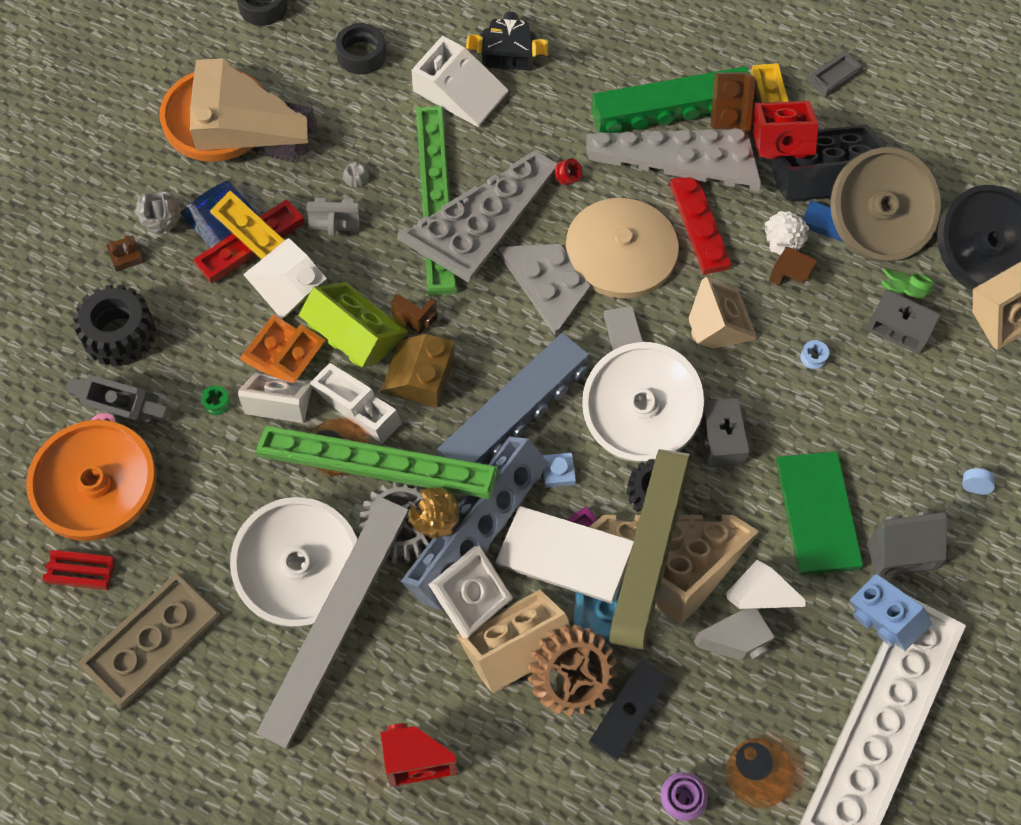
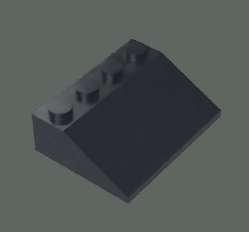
[769,124,887,202]

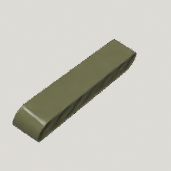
[610,449,691,650]

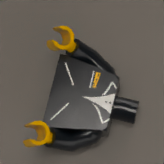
[466,12,548,71]

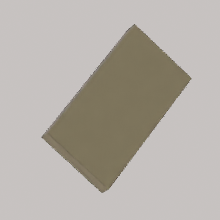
[77,572,222,711]

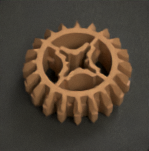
[527,625,617,717]

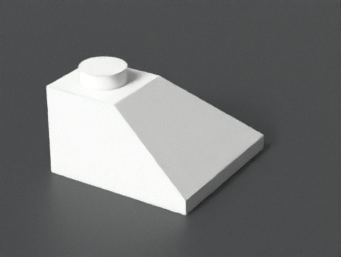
[244,238,327,319]

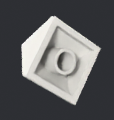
[238,372,312,423]
[726,560,806,609]

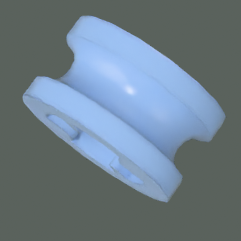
[800,340,829,369]

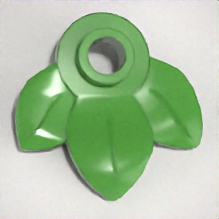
[881,268,934,298]

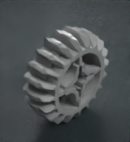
[358,482,433,564]

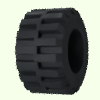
[73,285,156,366]

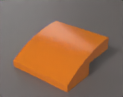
[240,314,325,383]

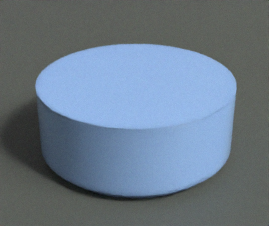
[962,468,995,495]

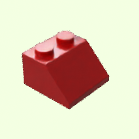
[380,723,457,787]

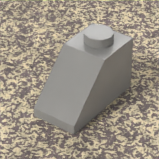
[694,608,775,661]

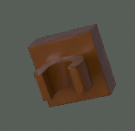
[106,235,144,272]

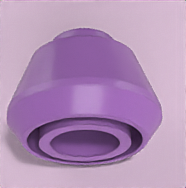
[661,772,708,821]

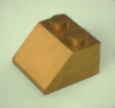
[381,334,455,408]

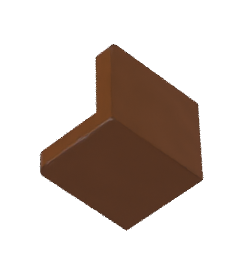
[769,246,817,286]

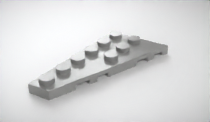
[586,128,761,192]

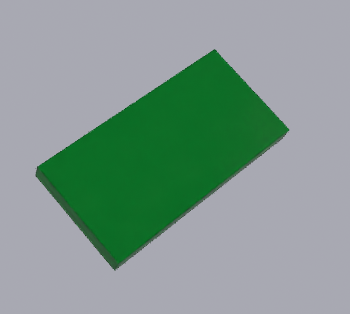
[776,452,863,575]

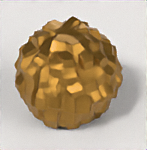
[408,487,459,538]

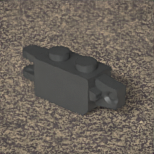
[66,374,174,424]

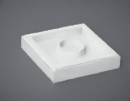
[428,546,513,638]

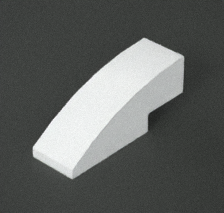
[310,363,402,444]

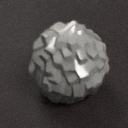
[135,192,181,234]

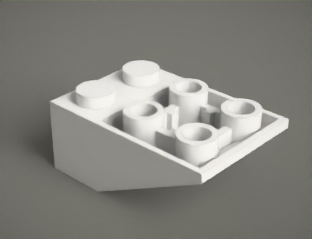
[412,36,508,127]

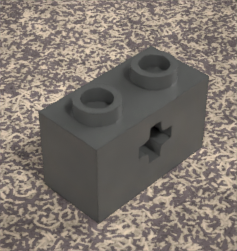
[866,290,940,354]
[700,398,752,468]

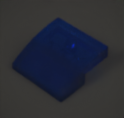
[181,180,260,248]

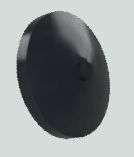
[937,185,1021,292]

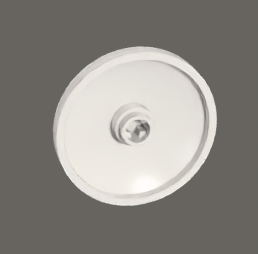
[582,342,704,463]
[230,497,357,627]

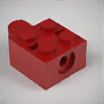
[753,101,818,159]

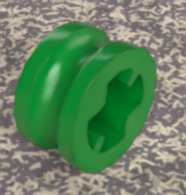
[201,386,230,415]

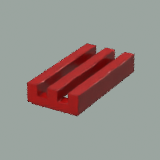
[42,550,116,590]

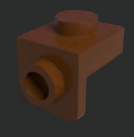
[391,294,438,334]

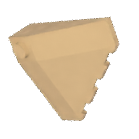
[190,58,308,151]
[589,515,759,625]

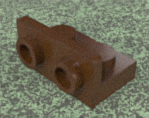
[711,72,757,132]

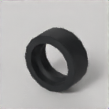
[237,0,288,26]
[335,23,386,75]

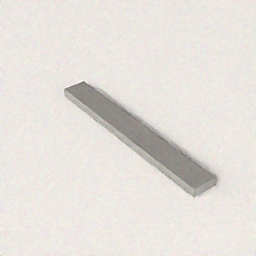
[256,497,409,749]

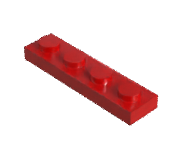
[670,177,731,275]
[193,199,304,284]

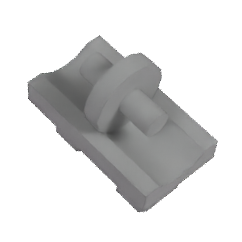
[307,198,360,236]

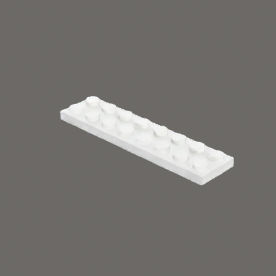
[799,595,966,825]

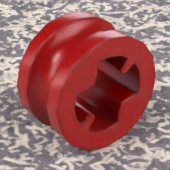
[555,158,582,185]

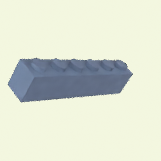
[437,333,589,464]

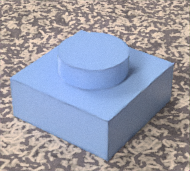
[542,453,576,488]

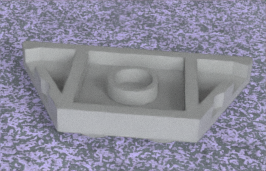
[498,244,590,335]

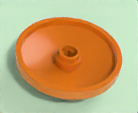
[159,70,264,162]
[26,420,157,541]

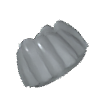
[343,162,369,188]

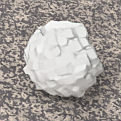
[765,211,809,255]

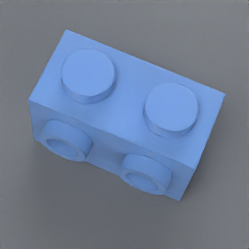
[849,574,932,651]

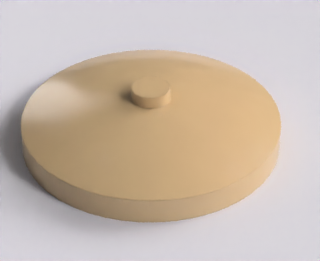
[566,198,679,298]

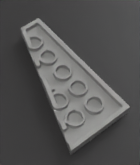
[397,151,557,283]

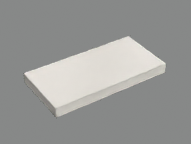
[495,506,634,604]

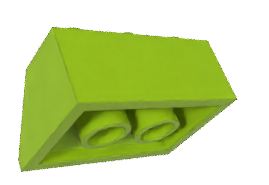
[298,282,409,367]

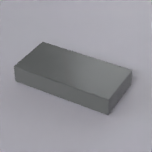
[806,51,863,97]

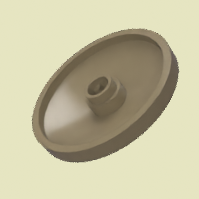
[831,147,941,261]

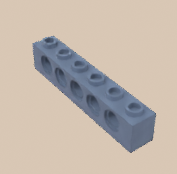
[400,436,549,610]

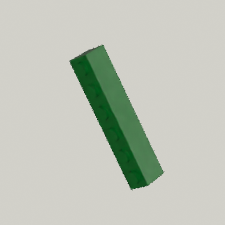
[591,66,754,133]

